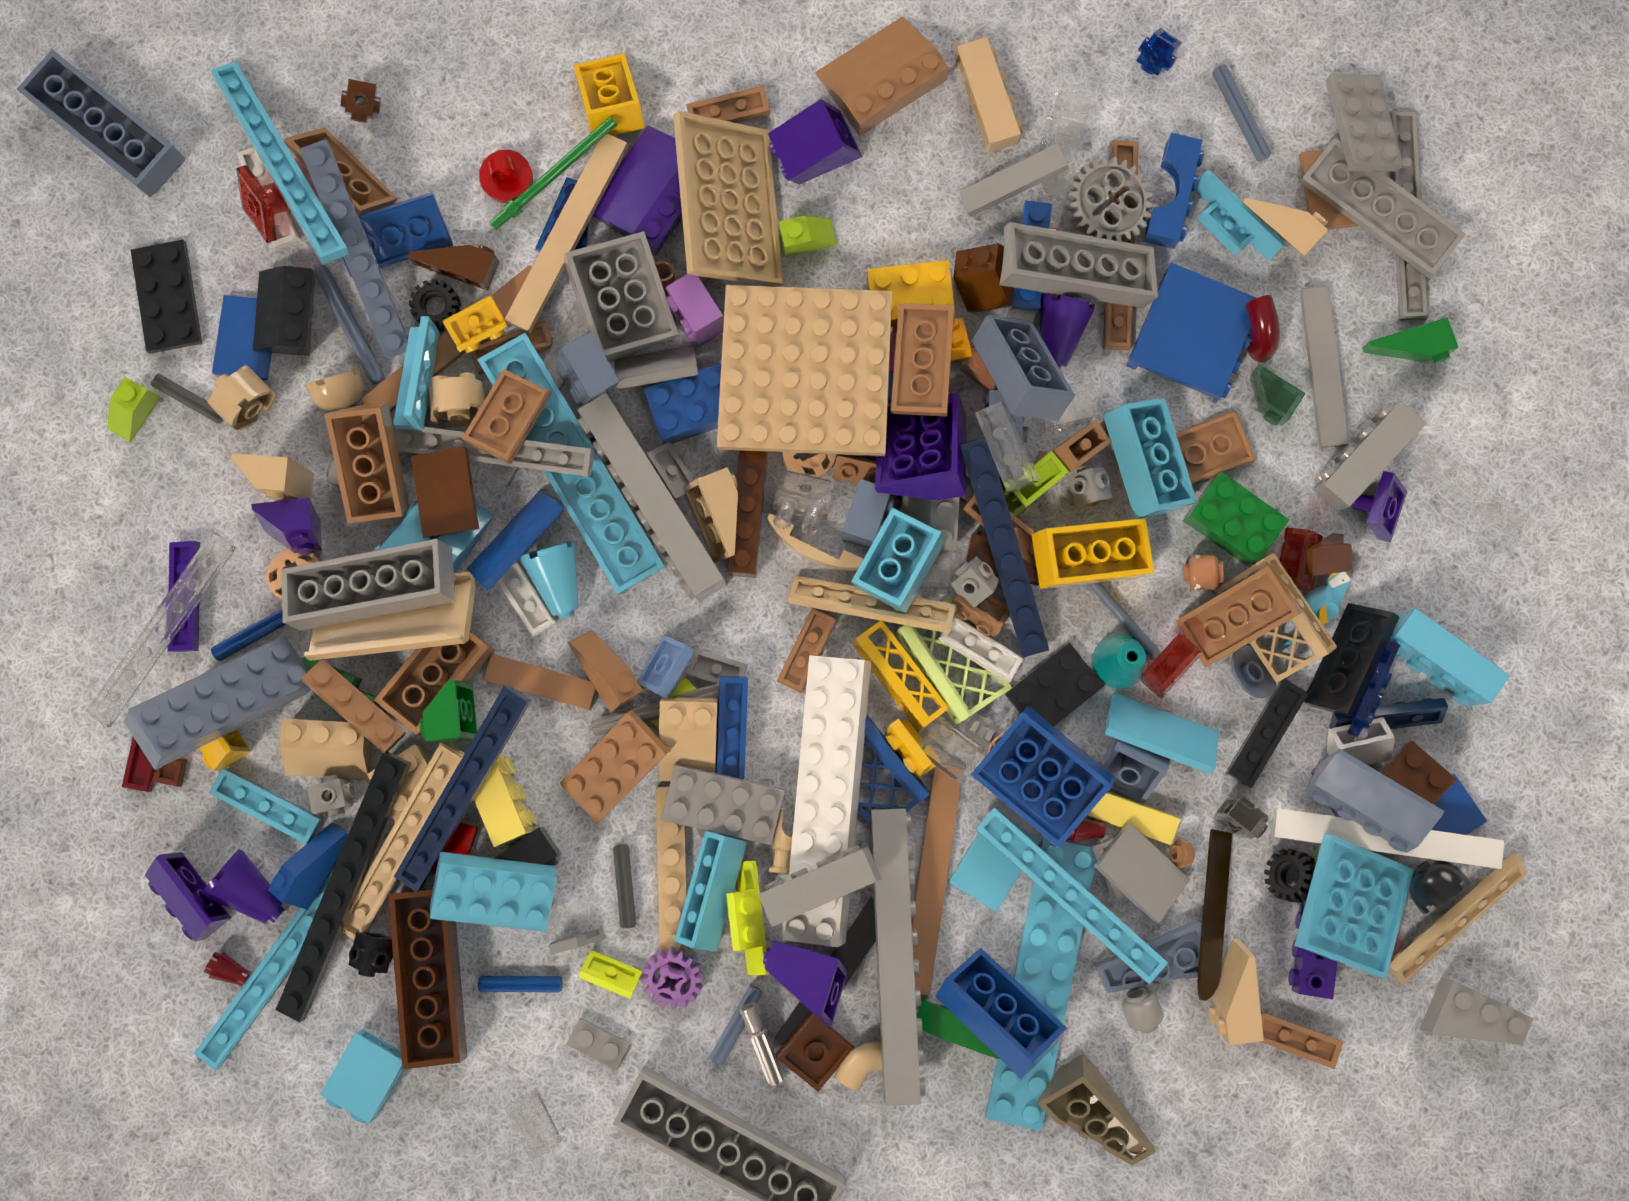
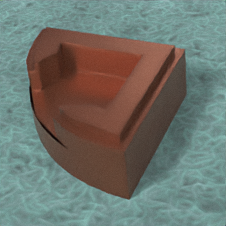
[151,759,188,787]

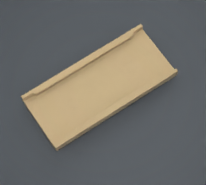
[304,572,476,661]

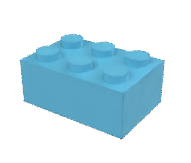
[851,508,946,614]

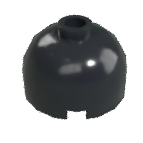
[1409,860,1470,915]

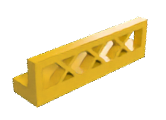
[852,621,949,732]

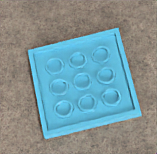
[1294,834,1413,979]

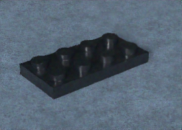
[130,239,203,354]
[1304,603,1400,718]

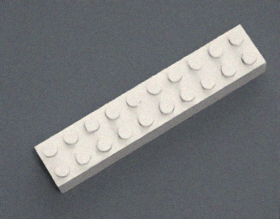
[783,655,871,947]

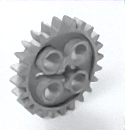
[1066,157,1154,243]

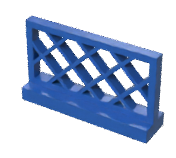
[858,715,930,826]

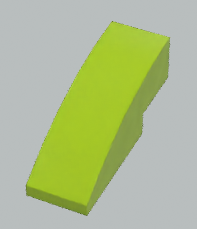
[1003,451,1069,517]

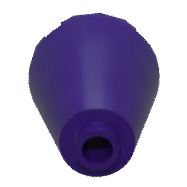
[1040,293,1095,369]
[201,849,285,924]

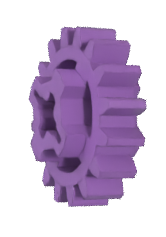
[641,946,704,1010]

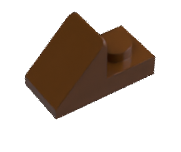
[1307,533,1352,576]

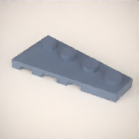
[1094,919,1202,993]

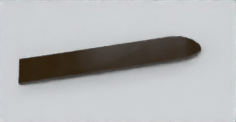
[1197,829,1232,1001]

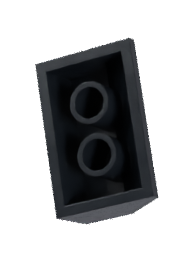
[253,266,315,356]

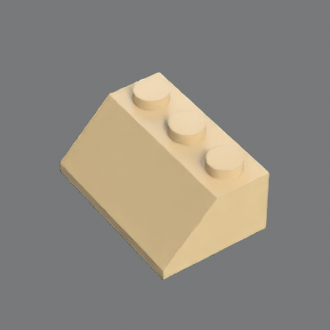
[231,453,314,501]
[279,718,372,780]

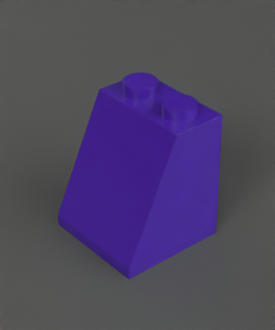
[768,99,863,185]
[763,940,848,1028]

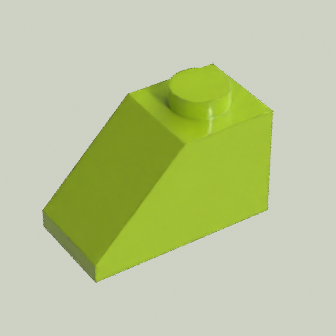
[779,216,837,257]
[107,376,160,442]

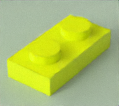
[578,950,643,999]

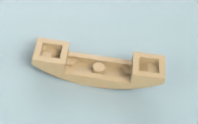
[767,513,863,571]

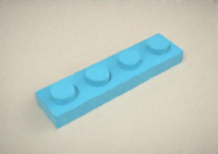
[209,768,323,844]

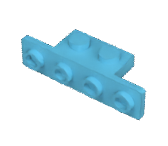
[1195,170,1285,261]

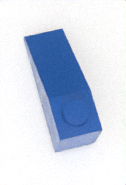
[268,822,349,910]

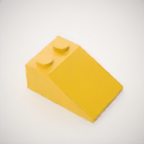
[573,53,645,136]

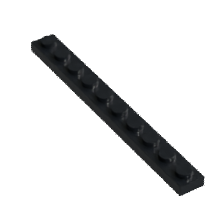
[276,751,411,1022]

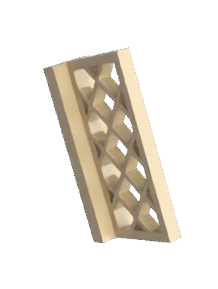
[1215,553,1337,683]

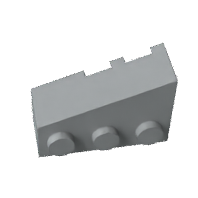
[1420,977,1534,1045]

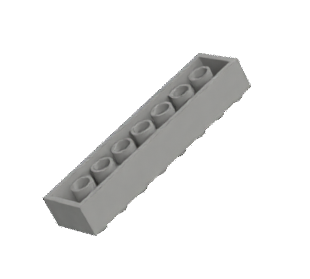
[578,392,727,603]
[613,1066,845,1201]

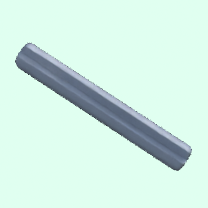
[1212,64,1271,162]

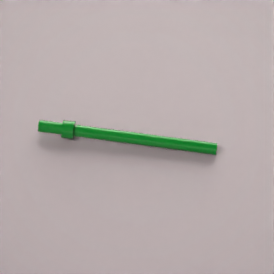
[490,116,617,230]

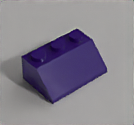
[145,852,232,942]

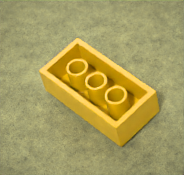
[1031,518,1155,589]

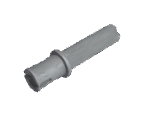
[739,1002,784,1087]

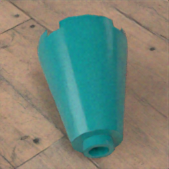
[1092,634,1148,689]

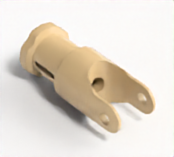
[768,809,793,875]

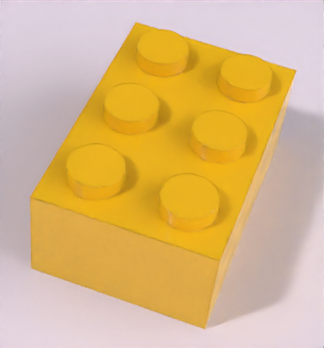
[867,260,955,328]

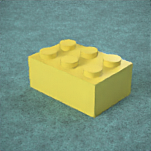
[474,755,537,847]

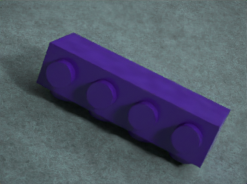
[1288,900,1338,999]

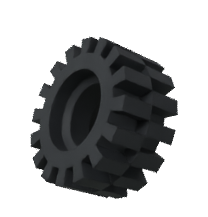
[409,279,462,332]
[1264,849,1316,903]

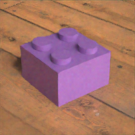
[665,274,724,347]

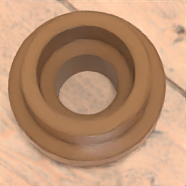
[1169,840,1195,868]

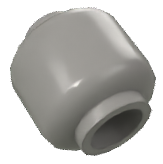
[1122,988,1164,1033]

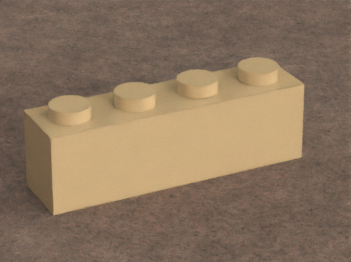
[955,37,1023,153]

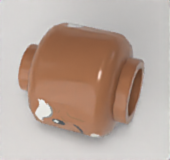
[1183,555,1224,590]

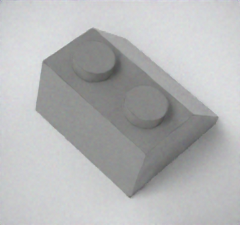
[901,496,959,551]

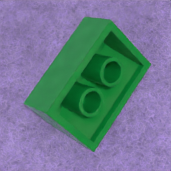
[419,679,477,743]

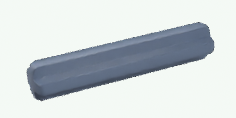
[710,985,762,1065]

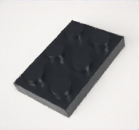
[1004,643,1105,727]

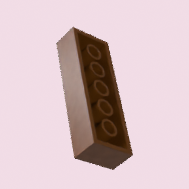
[388,888,468,1070]

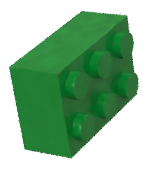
[1183,472,1290,568]

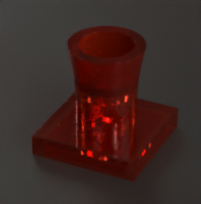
[236,165,291,243]

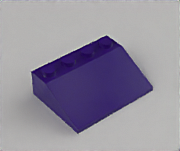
[593,125,682,257]
[875,392,966,501]

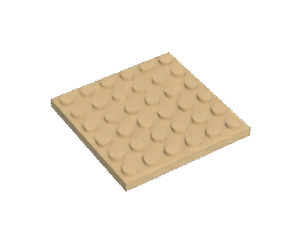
[717,285,892,456]

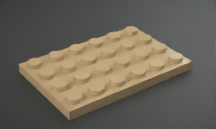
[673,111,784,287]

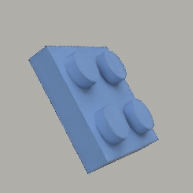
[637,635,694,699]

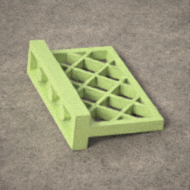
[894,596,1012,725]

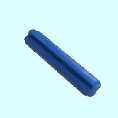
[211,610,286,661]
[478,976,563,993]

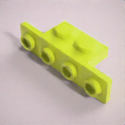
[726,860,769,975]

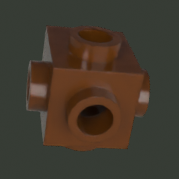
[340,79,381,123]

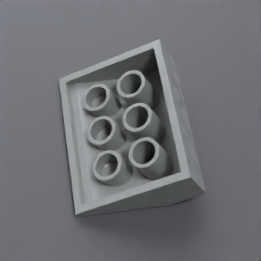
[564,231,679,362]

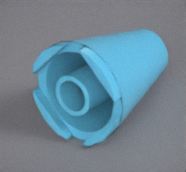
[520,540,579,619]

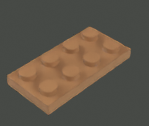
[891,303,955,416]
[1176,564,1302,668]
[560,710,670,824]

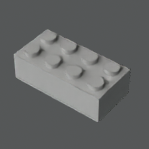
[1312,401,1427,511]

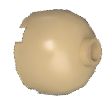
[305,368,364,411]

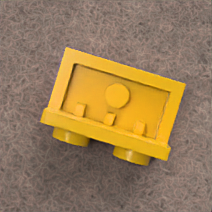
[442,295,507,353]
[885,719,940,779]

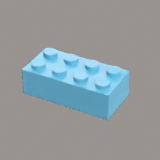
[1103,398,1197,519]
[1384,608,1510,707]
[430,852,557,932]

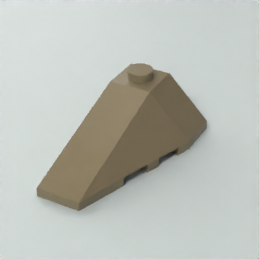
[1038,1054,1155,1165]

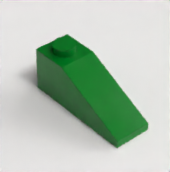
[1362,317,1459,363]

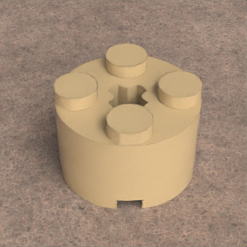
[207,365,276,431]
[428,373,485,427]

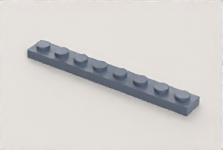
[299,139,408,359]

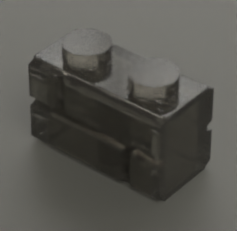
[1214,797,1268,839]

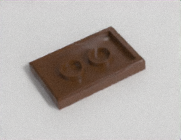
[411,446,479,539]

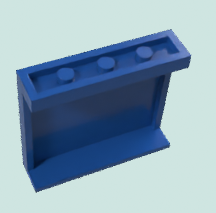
[1126,262,1256,404]

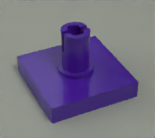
[1351,471,1407,542]

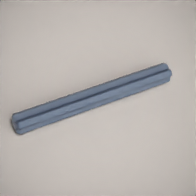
[313,265,385,385]

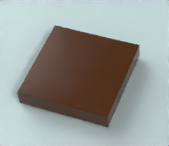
[775,1012,855,1092]

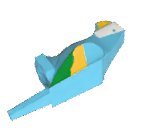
[1277,572,1351,651]

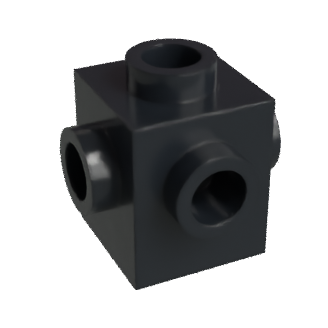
[348,931,393,977]

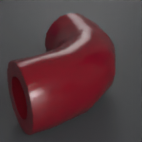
[1245,295,1280,362]

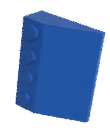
[971,706,1116,848]

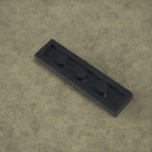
[1225,679,1309,788]

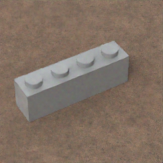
[758,845,882,927]

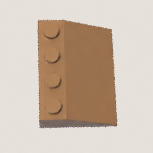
[815,16,949,136]

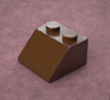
[953,243,1015,313]

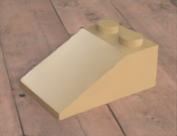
[1242,197,1328,256]
[682,467,738,563]
[659,697,718,781]
[1208,938,1264,1045]

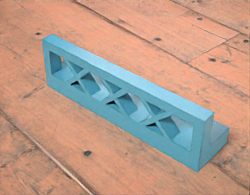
[393,316,440,430]

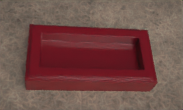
[122,737,157,792]

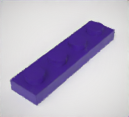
[167,541,200,652]

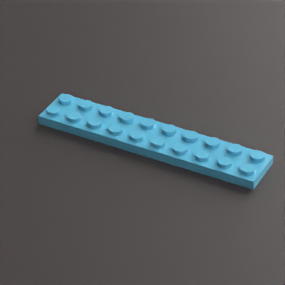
[477,333,665,595]
[985,837,1097,1131]

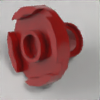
[479,150,533,203]

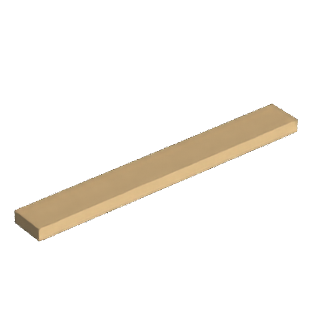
[504,134,629,333]
[342,741,465,940]

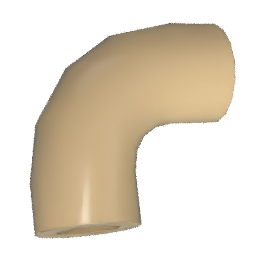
[834,1041,882,1091]

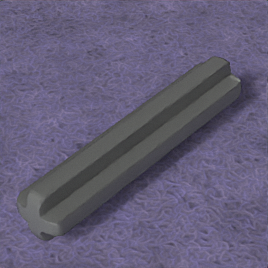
[151,374,223,424]
[613,844,636,929]

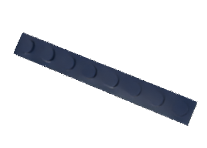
[960,436,1049,658]
[394,685,532,892]

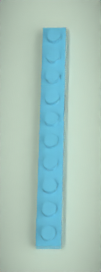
[211,62,349,265]

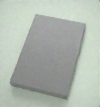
[615,345,698,389]
[1094,823,1190,923]

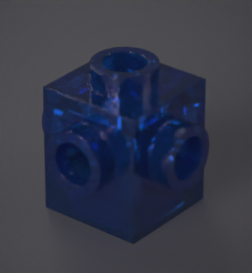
[1136,28,1182,76]

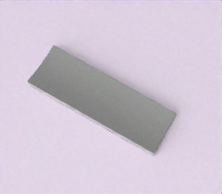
[999,222,1158,308]

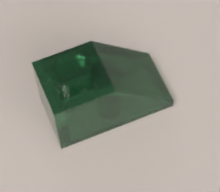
[1250,364,1306,426]

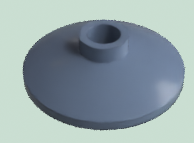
[1231,646,1276,698]

